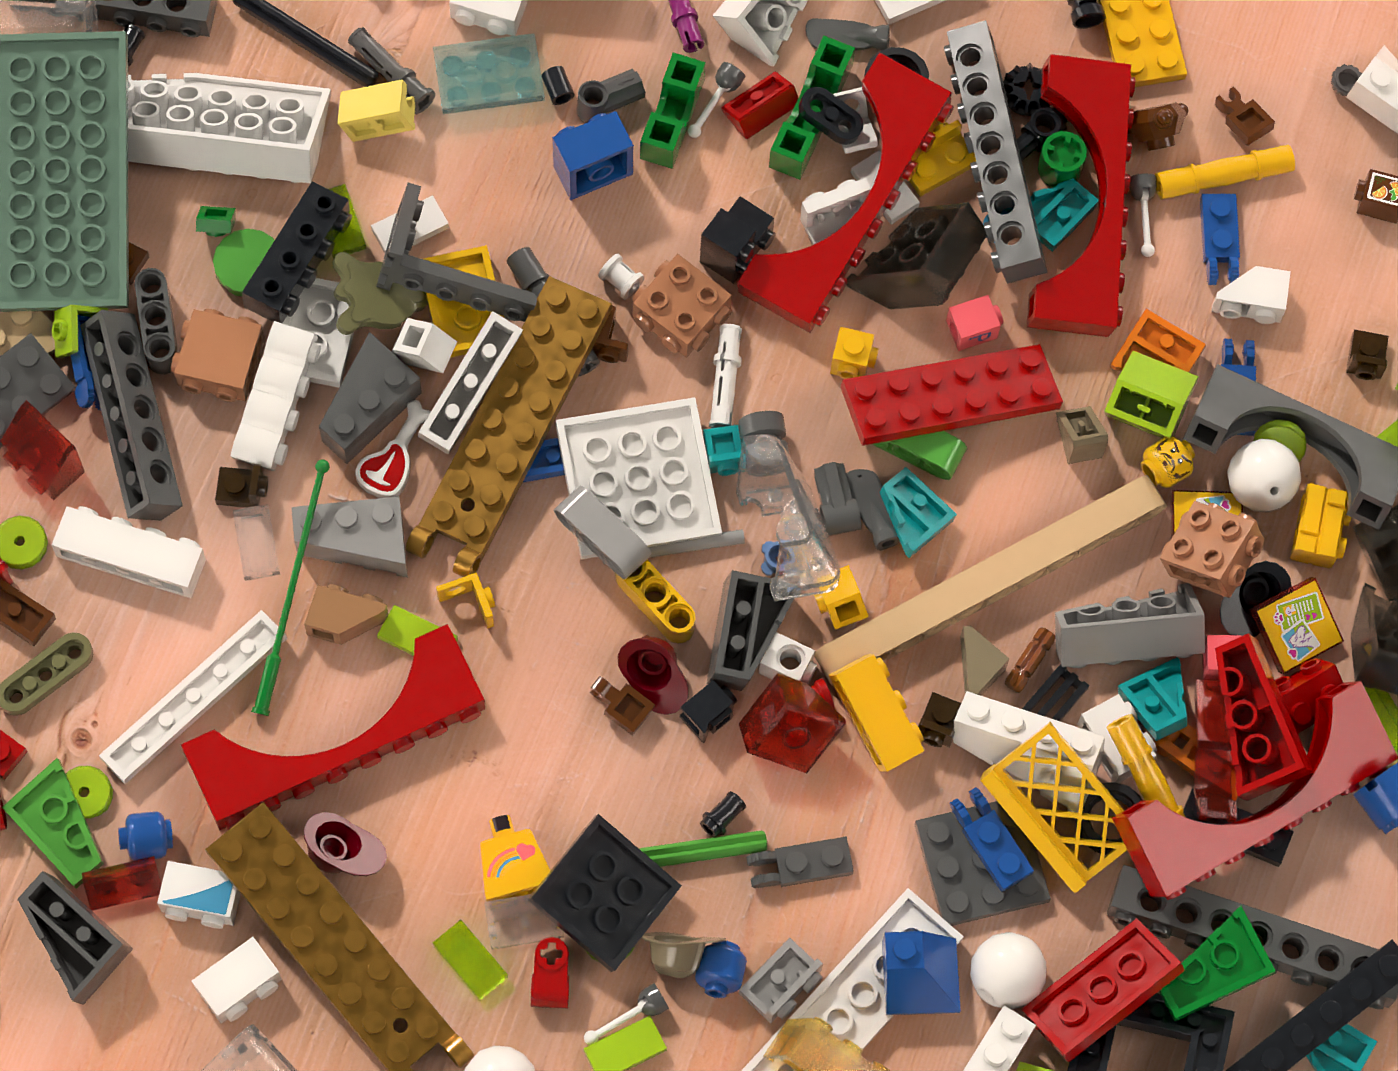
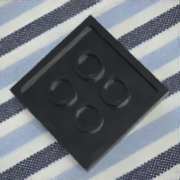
[527,814,682,972]

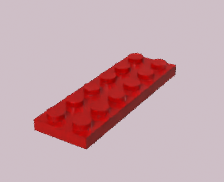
[840,344,1063,446]

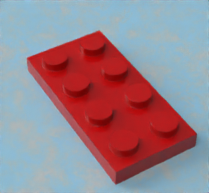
[1021,918,1185,1063]

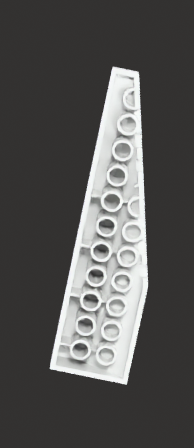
[128,73,331,183]

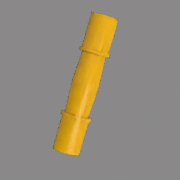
[1155,144,1295,200]
[1106,714,1185,817]

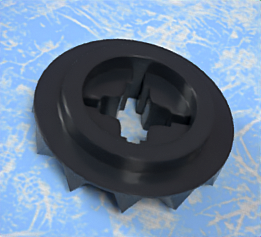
[1003,63,1051,116]

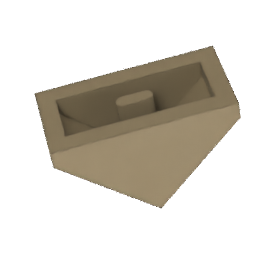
[1056,406,1108,464]
[960,626,1009,696]

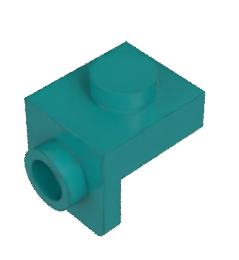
[703,425,745,476]

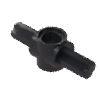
[1017,107,1069,161]

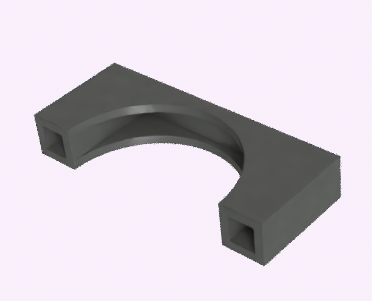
[1183,364,1398,530]

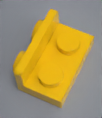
[910,120,976,197]

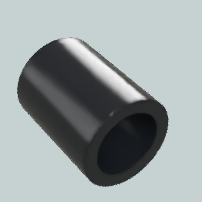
[541,66,575,105]

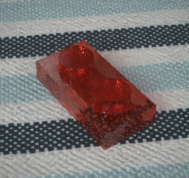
[82,856,162,911]

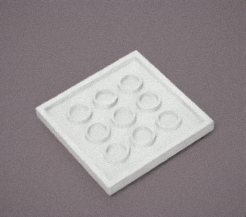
[555,397,722,560]

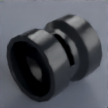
[1067,0,1106,29]

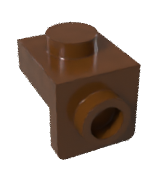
[592,306,628,363]

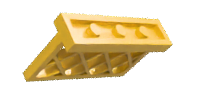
[980,722,1127,894]

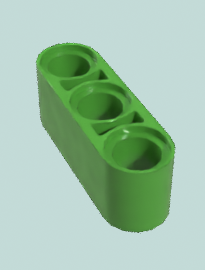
[872,431,967,480]

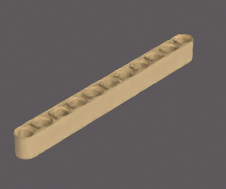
[814,475,1167,687]

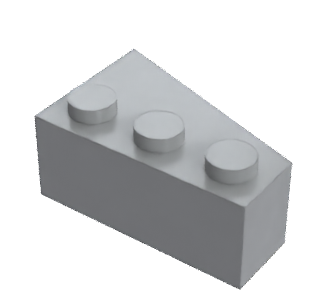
[292,496,408,578]

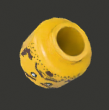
[1140,436,1195,488]

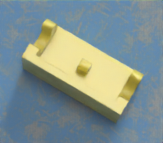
[337,79,415,142]

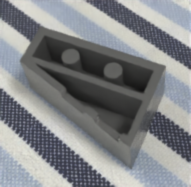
[319,332,422,464]
[707,570,802,691]
[18,871,133,1005]

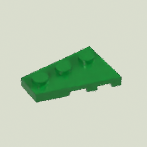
[1159,905,1276,1021]

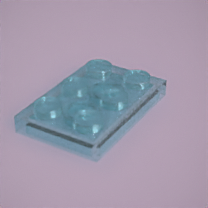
[433,33,545,114]

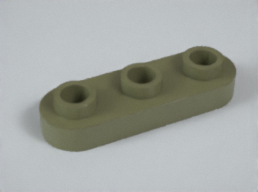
[0,633,93,716]

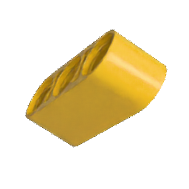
[615,560,696,643]

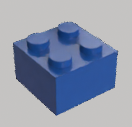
[552,111,634,201]

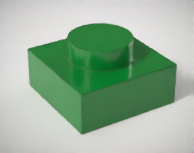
[196,206,236,237]

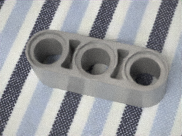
[554,486,652,579]

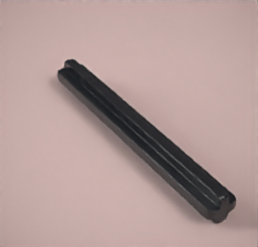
[233,0,379,87]

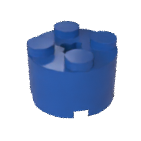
[1353,763,1398,834]

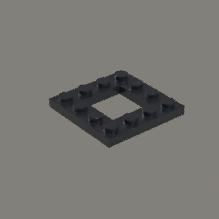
[1067,993,1235,1071]

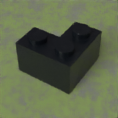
[700,196,776,284]

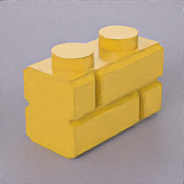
[1290,483,1351,569]

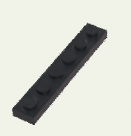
[1225,939,1398,1071]

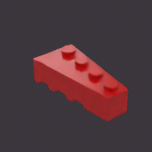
[1215,633,1313,801]

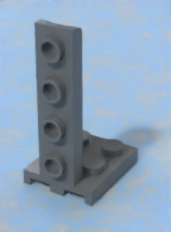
[376,182,537,322]

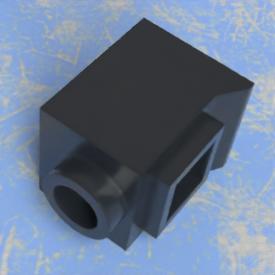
[680,680,737,743]

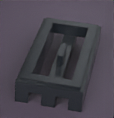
[1022,664,1090,721]

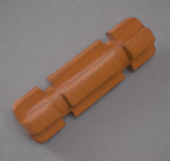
[1005,627,1056,693]

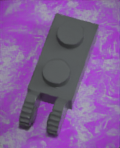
[746,836,854,888]

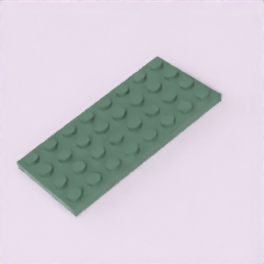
[0,31,129,312]

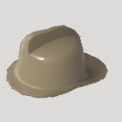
[642,932,726,978]

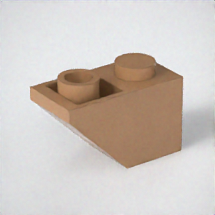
[304,584,388,645]

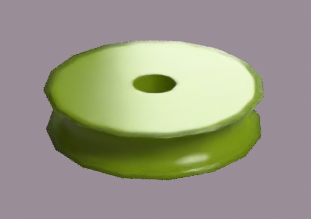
[1253,420,1306,462]
[0,516,48,570]
[66,766,113,819]

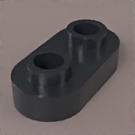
[799,87,863,145]

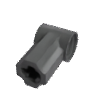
[577,69,646,123]
[814,462,861,536]

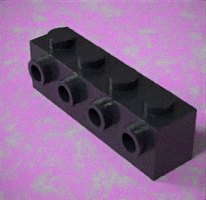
[242,181,352,323]

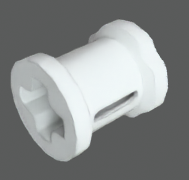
[598,254,644,300]

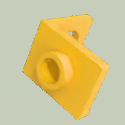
[436,573,496,629]

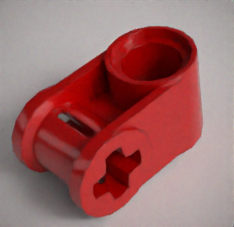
[531,937,570,1009]

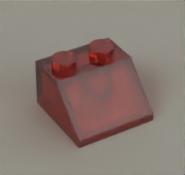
[0,400,85,501]
[739,673,846,774]

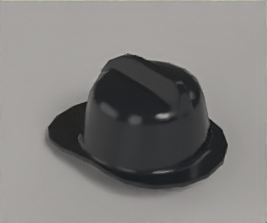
[1220,561,1292,637]

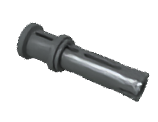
[348,27,436,114]

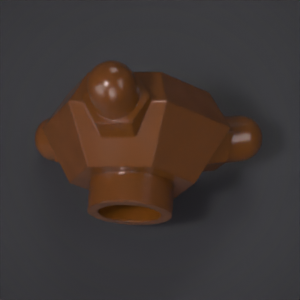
[1128,102,1189,151]

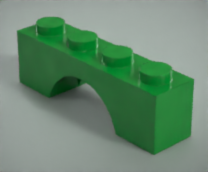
[769,35,855,180]

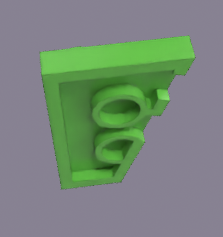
[2,758,104,889]

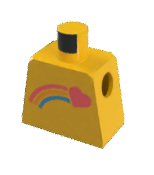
[480,815,550,908]

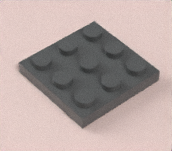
[914,801,1051,926]

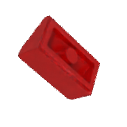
[721,71,798,139]

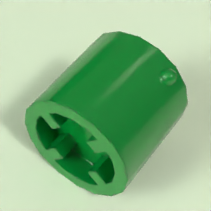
[1038,131,1087,188]

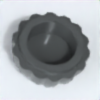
[1331,64,1362,96]

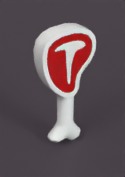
[355,400,431,498]

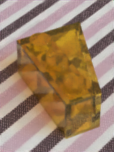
[763,1017,890,1071]

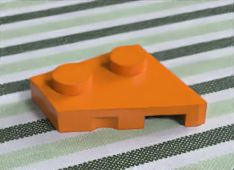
[1110,308,1206,372]

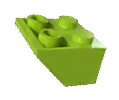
[1104,351,1199,439]

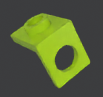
[52,304,108,358]

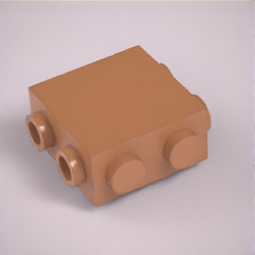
[632,253,732,358]
[171,309,265,402]
[1160,501,1265,598]

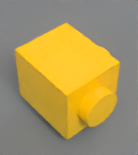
[830,327,879,379]
[814,565,869,630]

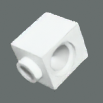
[759,632,817,690]

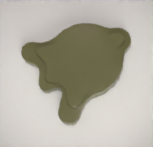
[332,252,428,335]

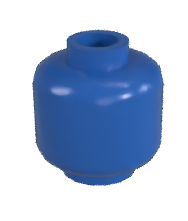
[118,811,173,861]
[695,941,747,998]

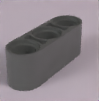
[135,268,178,375]

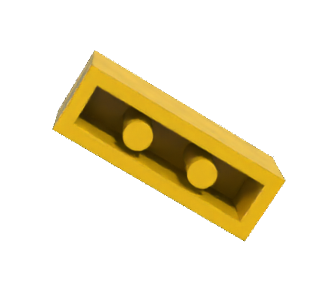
[829,654,925,772]

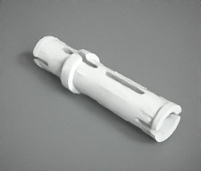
[709,324,742,428]

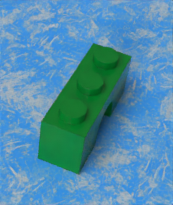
[640,52,706,169]

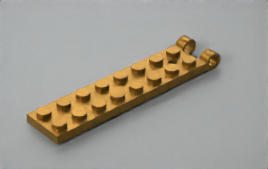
[406,276,613,577]
[205,802,474,1071]

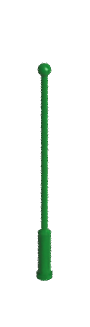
[251,459,330,716]

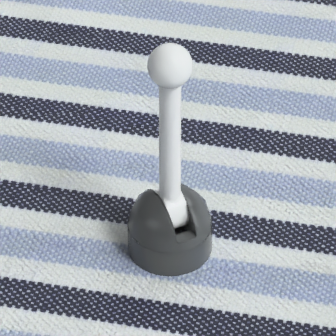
[688,62,746,138]
[1129,173,1157,257]
[584,983,669,1045]

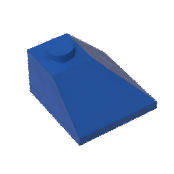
[882,931,961,1015]

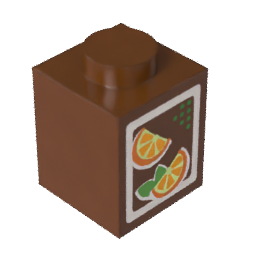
[1354,169,1398,224]

